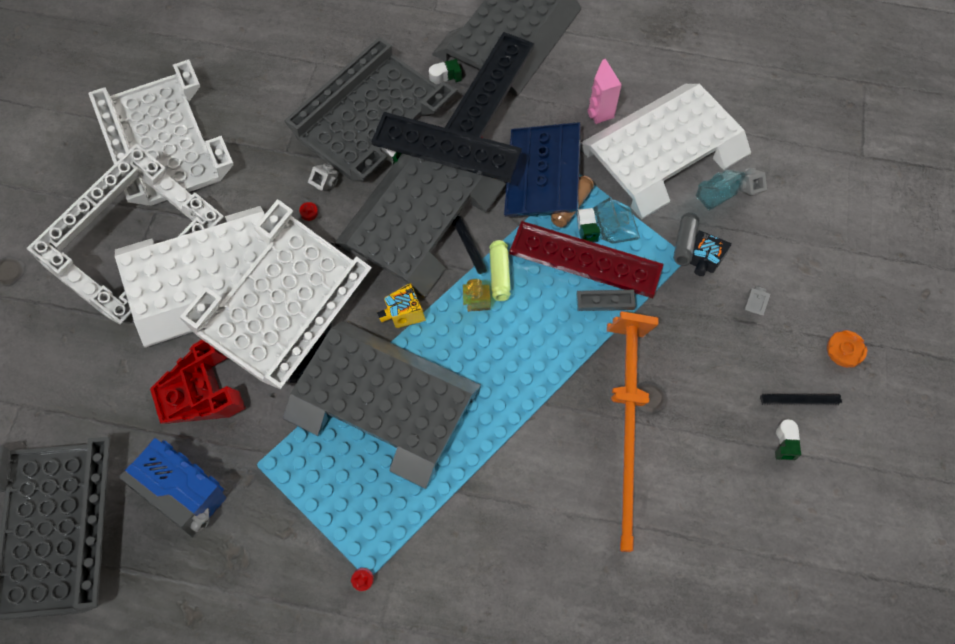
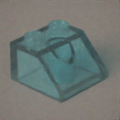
[696,170,746,211]
[593,197,640,244]

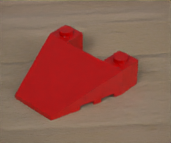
[150,340,245,424]

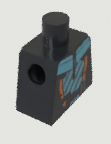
[690,230,732,276]

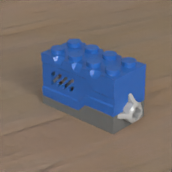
[119,438,226,538]

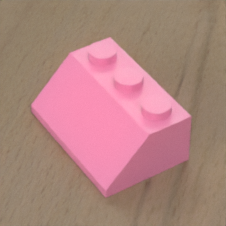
[588,59,622,124]

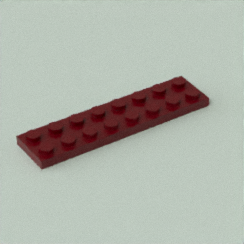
[509,221,664,299]

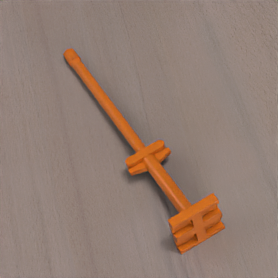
[607,311,658,552]

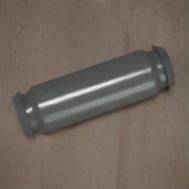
[673,212,699,266]

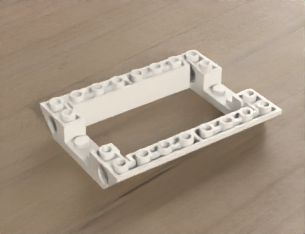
[27,144,224,325]

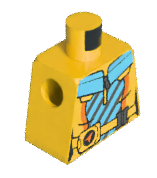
[377,283,426,328]

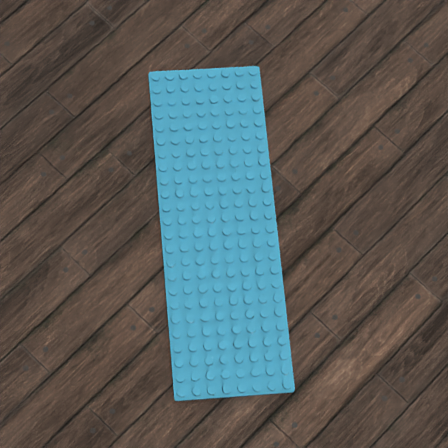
[257,174,682,576]

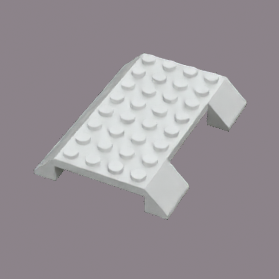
[88,60,234,206]
[580,84,751,220]
[180,199,372,389]
[115,206,267,348]

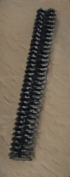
[453,214,487,274]
[760,394,842,405]

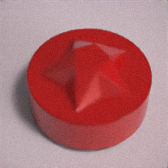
[299,202,318,221]
[351,568,374,591]

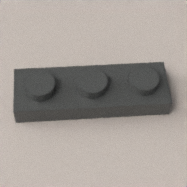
[576,290,636,311]

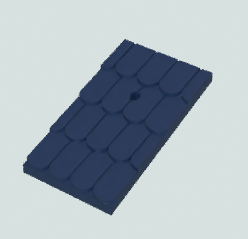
[504,122,581,217]

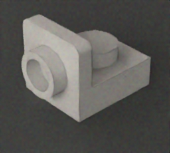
[744,286,771,316]

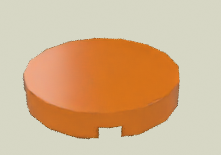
[827,330,868,368]

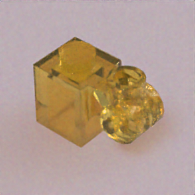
[463,279,491,312]

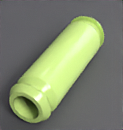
[489,240,511,301]

